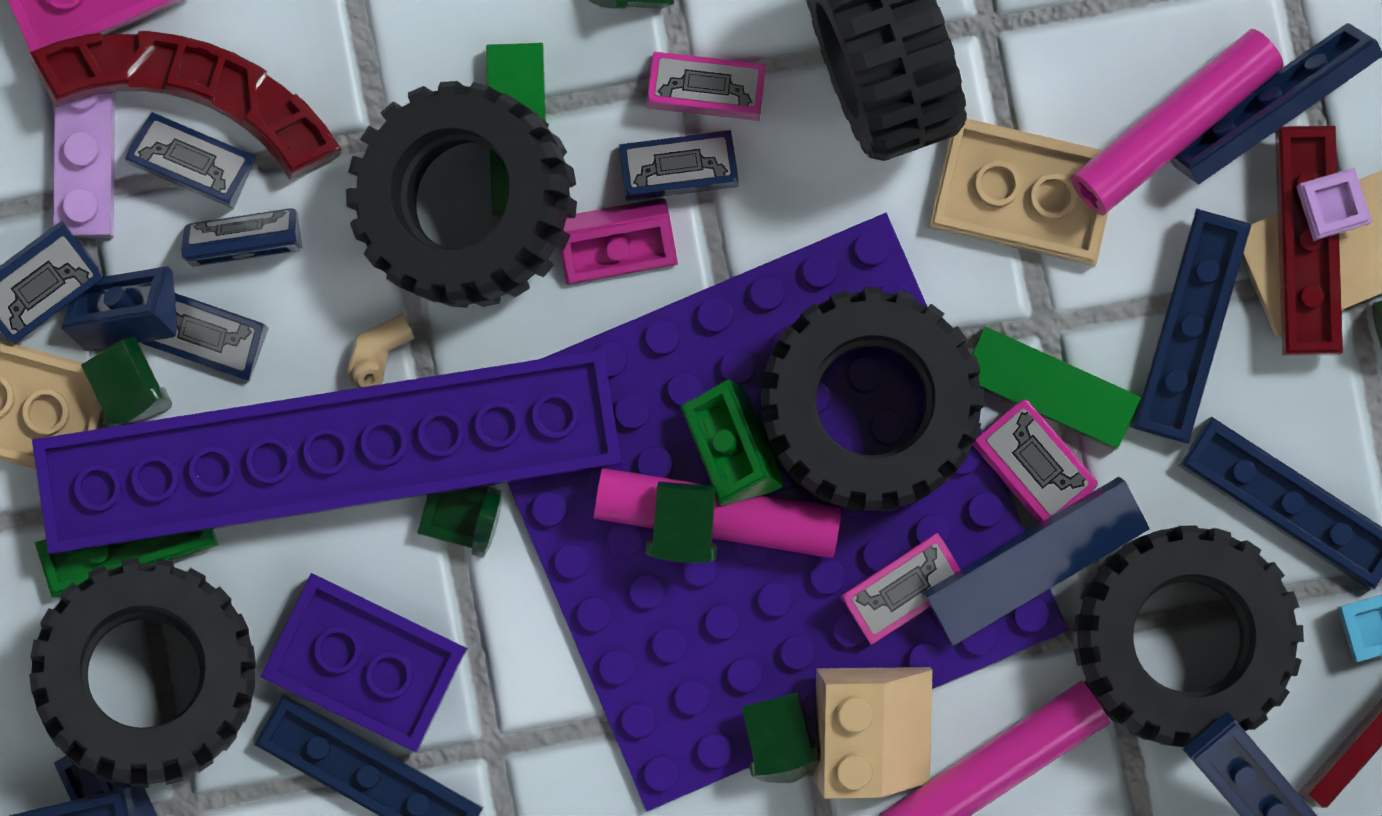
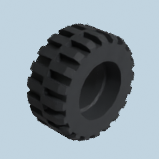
[806,0,967,161]
[346,81,577,308]
[760,287,984,513]
[1073,525,1304,747]
[29,558,256,788]

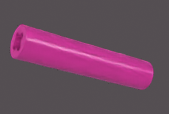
[1071,29,1283,216]
[594,468,842,558]
[880,680,1110,816]

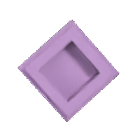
[1297,168,1372,241]

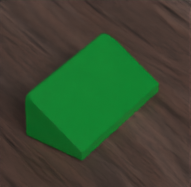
[681,379,785,506]

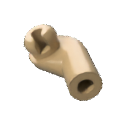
[348,313,415,388]

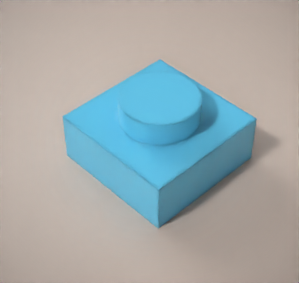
[1337,594,1382,662]

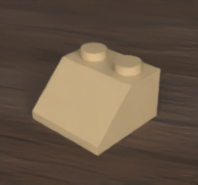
[814,667,932,799]

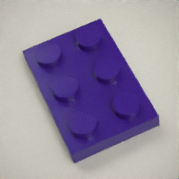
[260,573,468,752]

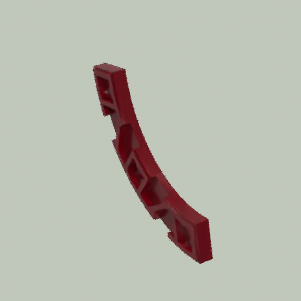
[29,31,342,180]

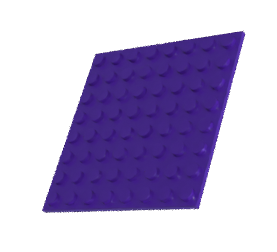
[508,212,1068,811]

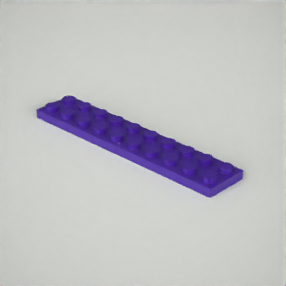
[32,349,622,555]

